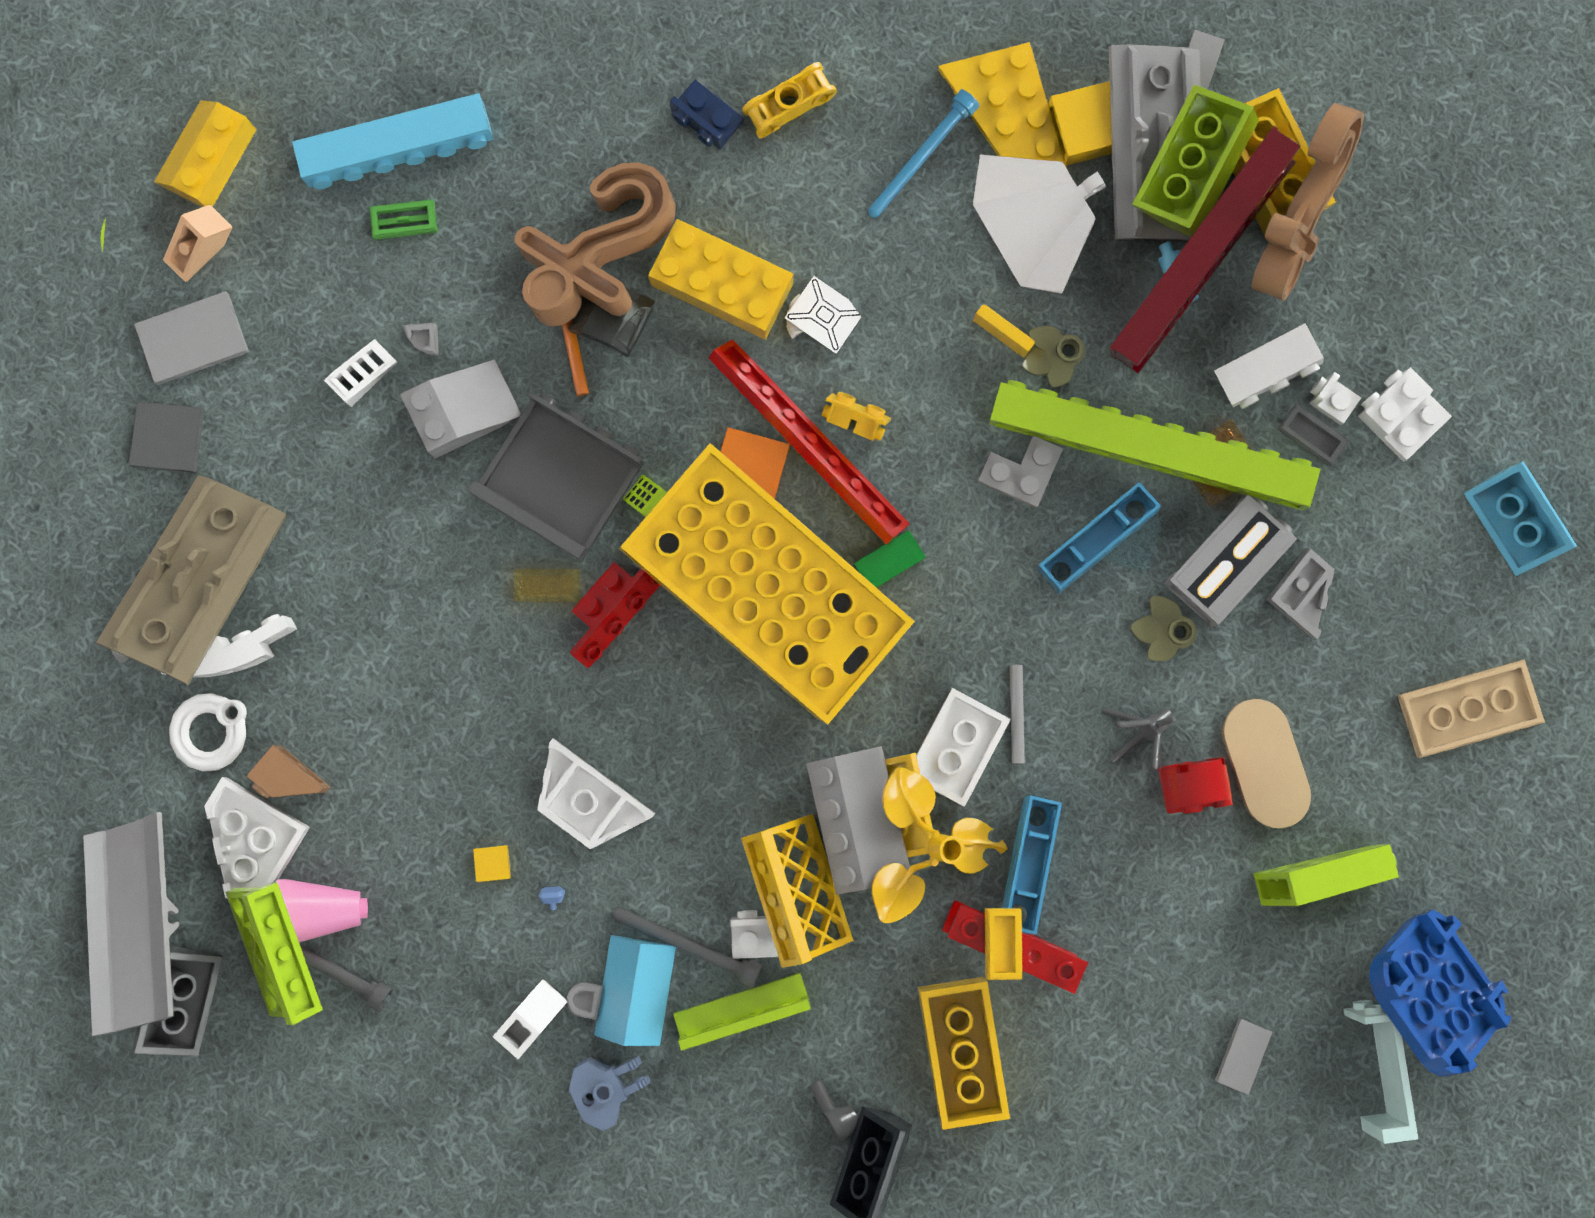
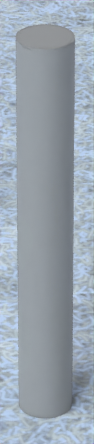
[1010,665,1025,763]

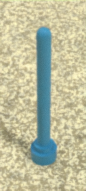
[868,89,980,218]

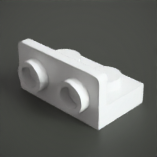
[730,910,778,959]

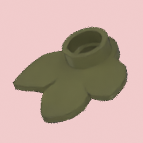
[1023,326,1085,388]
[1130,596,1197,662]

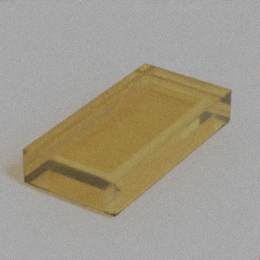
[514,569,581,602]

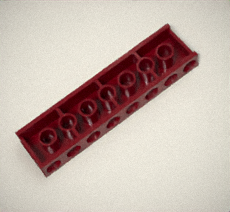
[1110,126,1301,374]

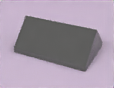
[132,946,223,1056]

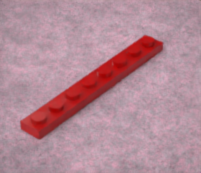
[708,339,910,545]

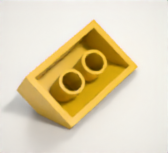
[154,100,257,207]

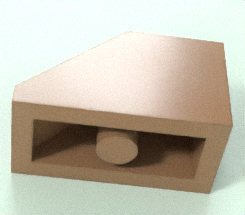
[247,745,331,798]

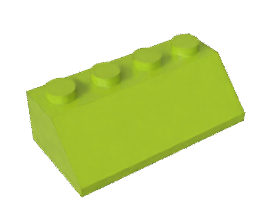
[1132,84,1259,237]

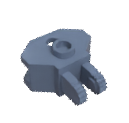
[569,1056,651,1131]

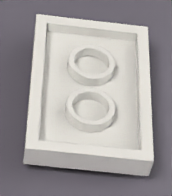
[916,688,1011,807]

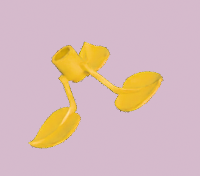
[872,767,1008,923]

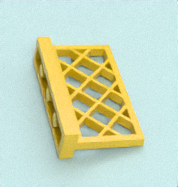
[741,814,854,968]

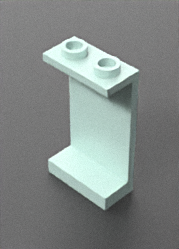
[1343,1000,1418,1144]

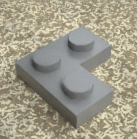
[977,436,1063,508]

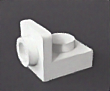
[1309,372,1361,425]

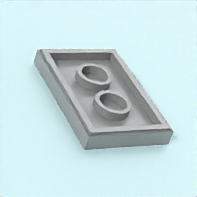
[134,291,249,385]

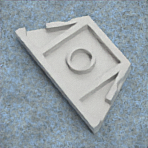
[537,738,656,849]

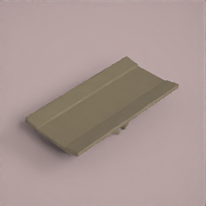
[96,475,286,685]

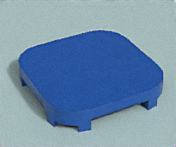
[1369,909,1512,1077]

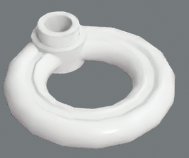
[169,693,247,772]

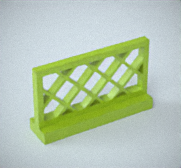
[225,882,323,1025]

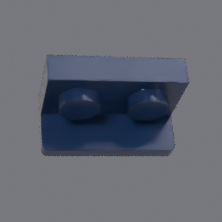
[670,80,744,149]

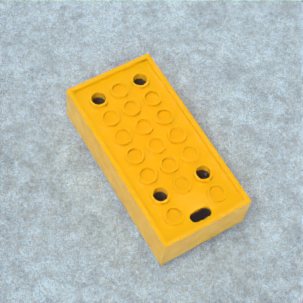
[619,443,915,725]

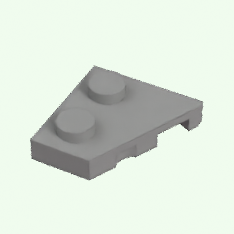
[1266,549,1335,639]

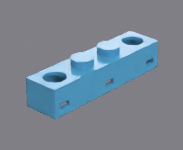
[1038,482,1161,594]
[1002,795,1062,935]

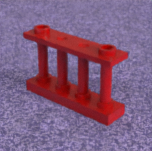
[941,900,1088,994]

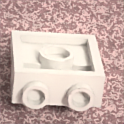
[1358,367,1452,462]

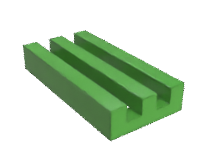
[370,199,438,240]

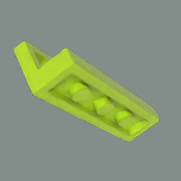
[673,972,811,1051]

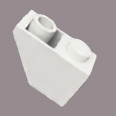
[493,979,568,1059]

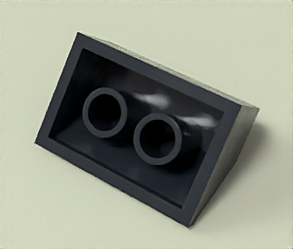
[830,1106,912,1218]

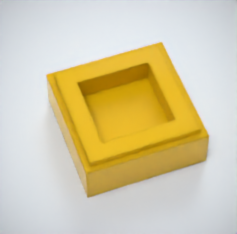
[473,845,511,882]

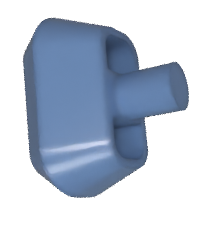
[538,886,565,910]

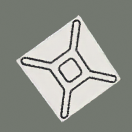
[785,276,861,354]

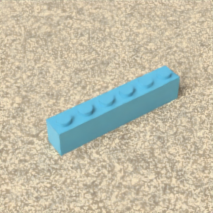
[292,93,494,189]

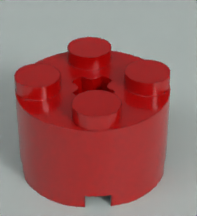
[1158,757,1233,814]

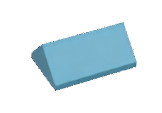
[1464,461,1577,576]
[594,935,676,1046]

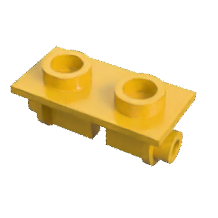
[821,392,891,442]

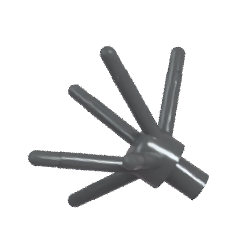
[1102,708,1175,778]

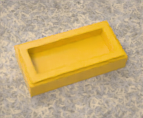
[973,305,1035,358]
[985,908,1022,980]

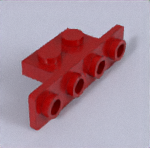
[570,562,661,668]

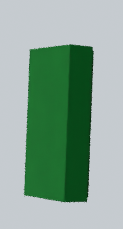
[853,530,926,588]

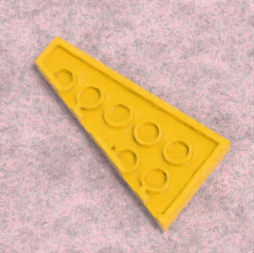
[938,42,1067,169]

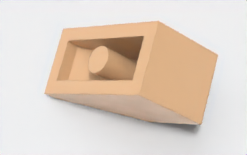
[163,205,232,282]

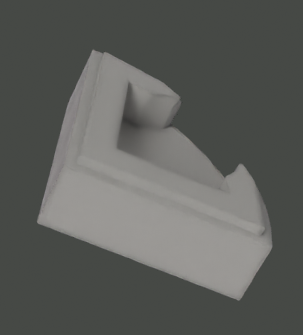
[403,323,439,356]

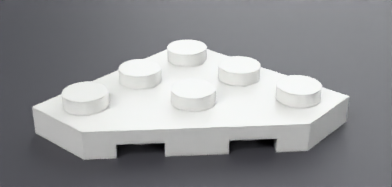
[204,777,310,898]

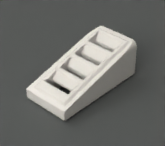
[324,339,398,407]

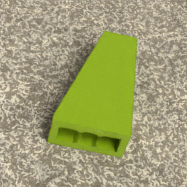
[1253,844,1399,906]

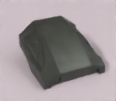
[568,287,656,357]

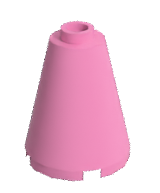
[276,879,368,942]

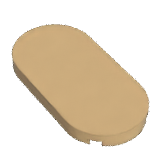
[1222,699,1311,828]

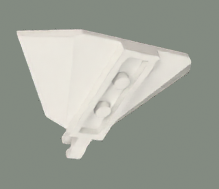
[973,155,1106,294]

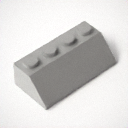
[806,746,910,895]

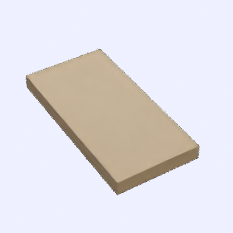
[1397,659,1545,758]

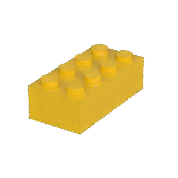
[648,219,794,340]
[917,977,1010,1130]

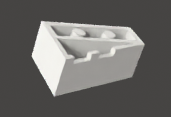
[1214,323,1324,409]

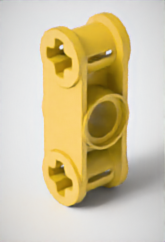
[742,62,837,139]

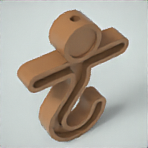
[1251,103,1364,301]
[514,162,676,326]

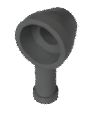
[808,1079,858,1144]

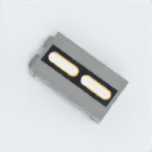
[1163,495,1297,627]

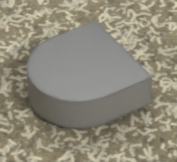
[567,982,603,1020]

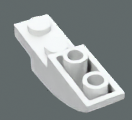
[161,614,297,677]

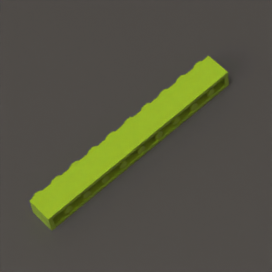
[988,380,1321,511]

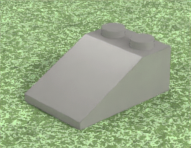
[400,359,522,459]

